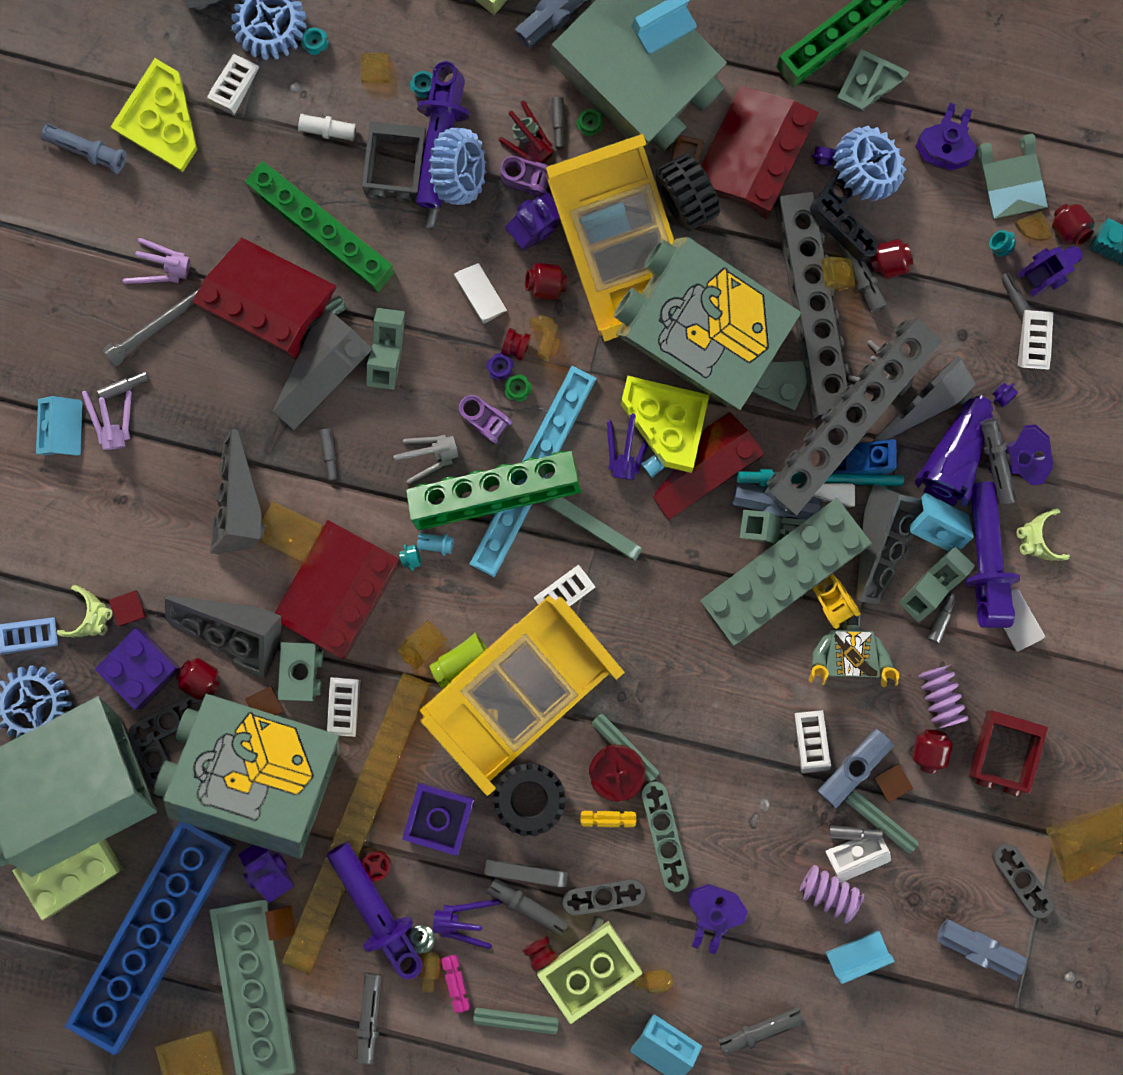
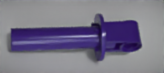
[416,61,470,209]
[965,482,1020,628]
[326,842,422,979]

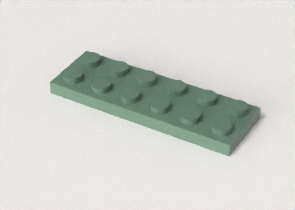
[700,498,872,646]
[210,899,296,1075]

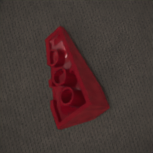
[653,412,764,520]

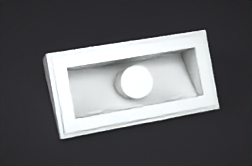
[454,263,507,325]
[1003,588,1045,652]
[825,829,891,883]

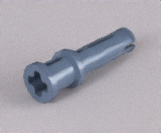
[41,123,126,174]

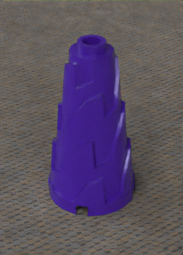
[915,396,993,506]

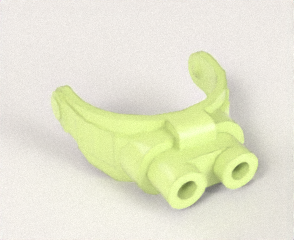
[1016,508,1070,561]
[57,585,112,638]

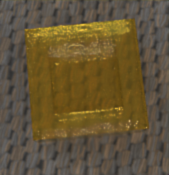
[361,53,390,83]

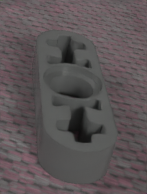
[992,843,1053,918]
[484,859,568,887]
[563,878,645,915]

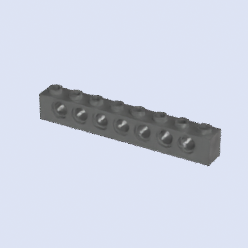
[775,192,852,420]
[764,318,943,516]

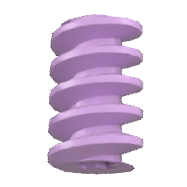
[918,665,968,728]
[799,865,864,924]

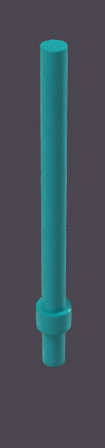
[737,469,904,486]

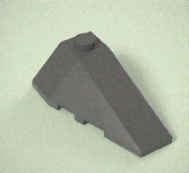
[273,310,373,430]
[872,355,976,442]
[210,429,265,554]
[856,484,924,604]
[165,595,282,678]

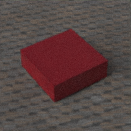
[109,590,146,627]

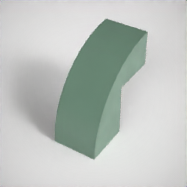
[367,308,405,390]
[739,510,806,546]
[898,546,975,623]

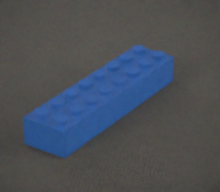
[64,821,237,1055]

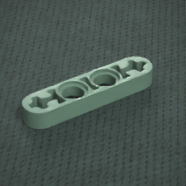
[542,497,643,561]
[641,781,689,892]

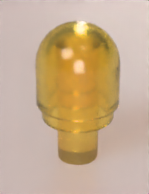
[419,951,441,992]
[633,969,673,994]

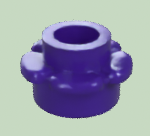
[811,146,836,166]
[486,353,514,381]
[992,383,1019,408]

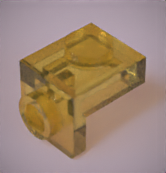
[821,257,855,292]
[530,315,560,362]
[398,620,447,670]

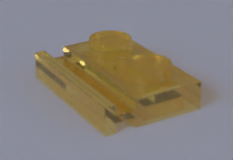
[259,501,324,563]

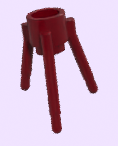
[499,100,555,164]

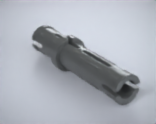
[835,231,888,313]
[980,418,1017,505]
[486,877,569,937]
[355,973,383,1064]
[718,1006,805,1057]

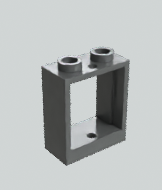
[362,121,427,203]

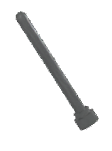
[102,288,199,367]

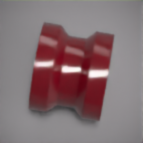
[501,328,531,361]
[361,851,391,881]
[522,936,558,971]

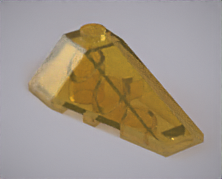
[1046,802,1123,883]

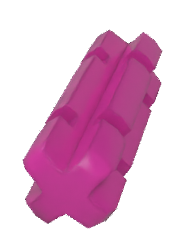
[441,955,470,1013]

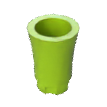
[429,632,487,689]

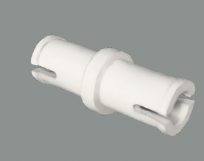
[298,113,356,141]

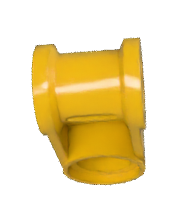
[813,574,861,629]

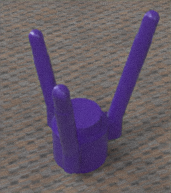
[607,413,648,480]
[433,899,502,949]

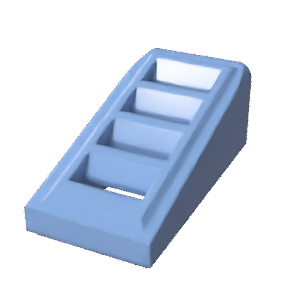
[0,617,58,655]

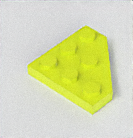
[111,58,198,172]
[621,376,709,473]

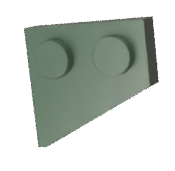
[836,49,909,112]
[751,361,807,412]

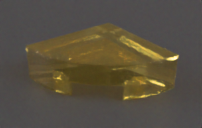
[1014,211,1053,241]

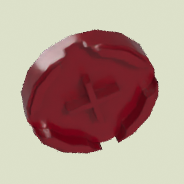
[589,744,646,802]

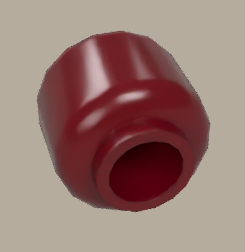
[1052,204,1095,246]
[871,239,914,279]
[525,263,568,300]
[175,658,220,700]
[912,729,953,774]

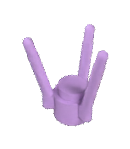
[123,238,190,284]
[82,390,132,450]

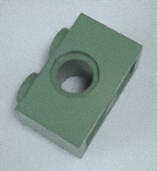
[278,642,323,701]

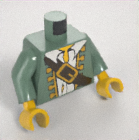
[809,615,899,687]

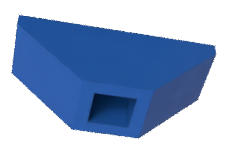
[832,439,896,475]

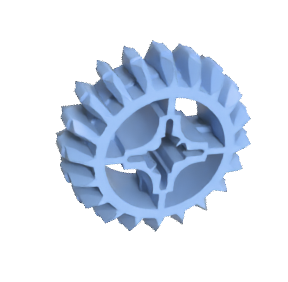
[231,0,307,60]
[833,126,907,202]
[428,128,487,205]
[0,666,72,738]

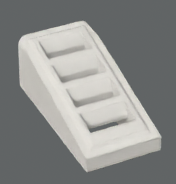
[207,54,259,116]
[1018,310,1053,369]
[795,483,855,509]
[534,565,595,606]
[327,677,361,737]
[794,710,831,773]

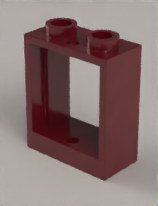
[969,711,1048,797]

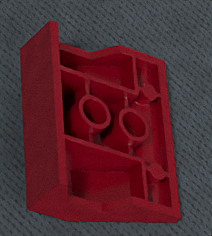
[701,85,819,219]
[192,237,337,359]
[275,520,401,659]

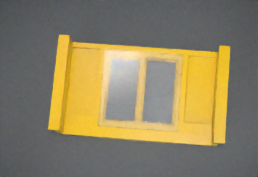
[545,134,674,342]
[419,596,625,796]

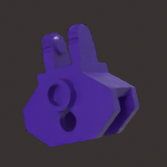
[915,103,977,171]
[505,193,561,251]
[1018,246,1083,297]
[987,424,1053,485]
[238,844,295,903]
[688,884,748,955]

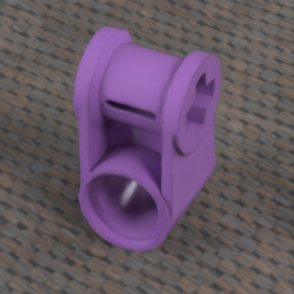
[500,156,548,198]
[459,395,513,445]

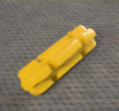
[580,811,636,827]

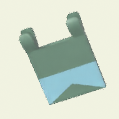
[976,134,1048,219]

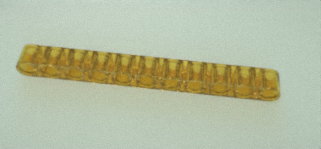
[282,673,430,975]

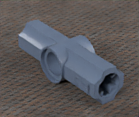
[515,0,586,49]
[732,482,821,520]
[817,728,895,808]
[936,919,1027,981]

